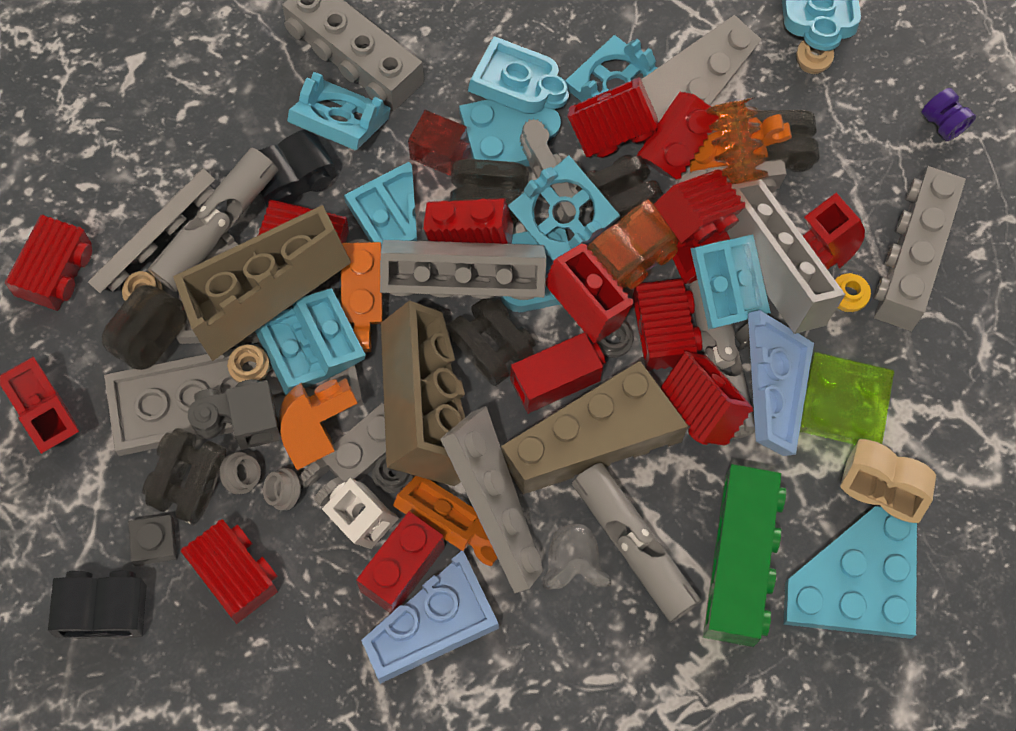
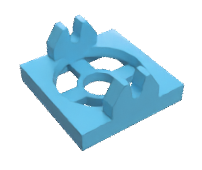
[565,35,657,102]
[287,72,391,150]
[508,155,620,261]

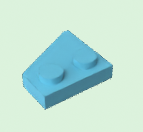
[344,162,417,244]

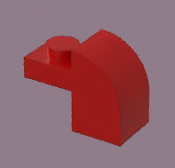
[803,192,865,270]
[0,356,79,454]

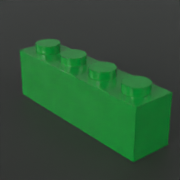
[702,464,786,647]

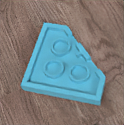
[783,506,917,639]

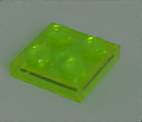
[800,352,894,445]

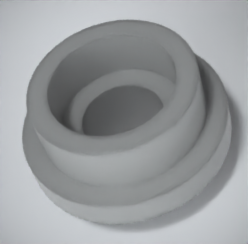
[220,452,261,494]
[263,468,301,510]

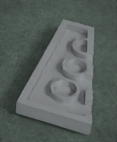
[641,15,762,123]
[88,168,215,293]
[440,406,543,593]

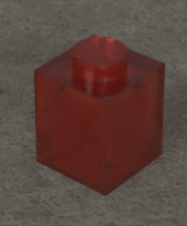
[408,110,471,176]

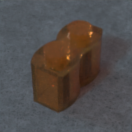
[587,199,679,290]

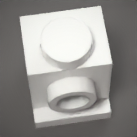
[322,478,399,549]

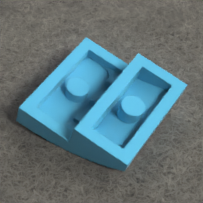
[690,234,771,329]
[255,288,366,395]

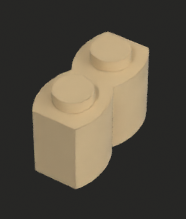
[840,439,936,523]

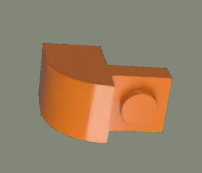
[278,378,358,470]

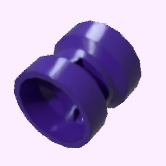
[921,88,976,142]

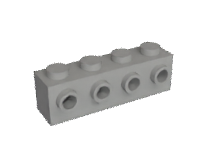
[282,0,424,111]
[874,166,966,332]
[727,178,846,334]
[380,240,546,300]

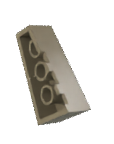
[173,205,351,361]
[381,300,465,486]
[501,361,688,495]

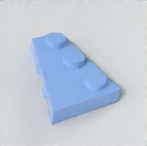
[748,310,814,456]
[361,551,499,684]

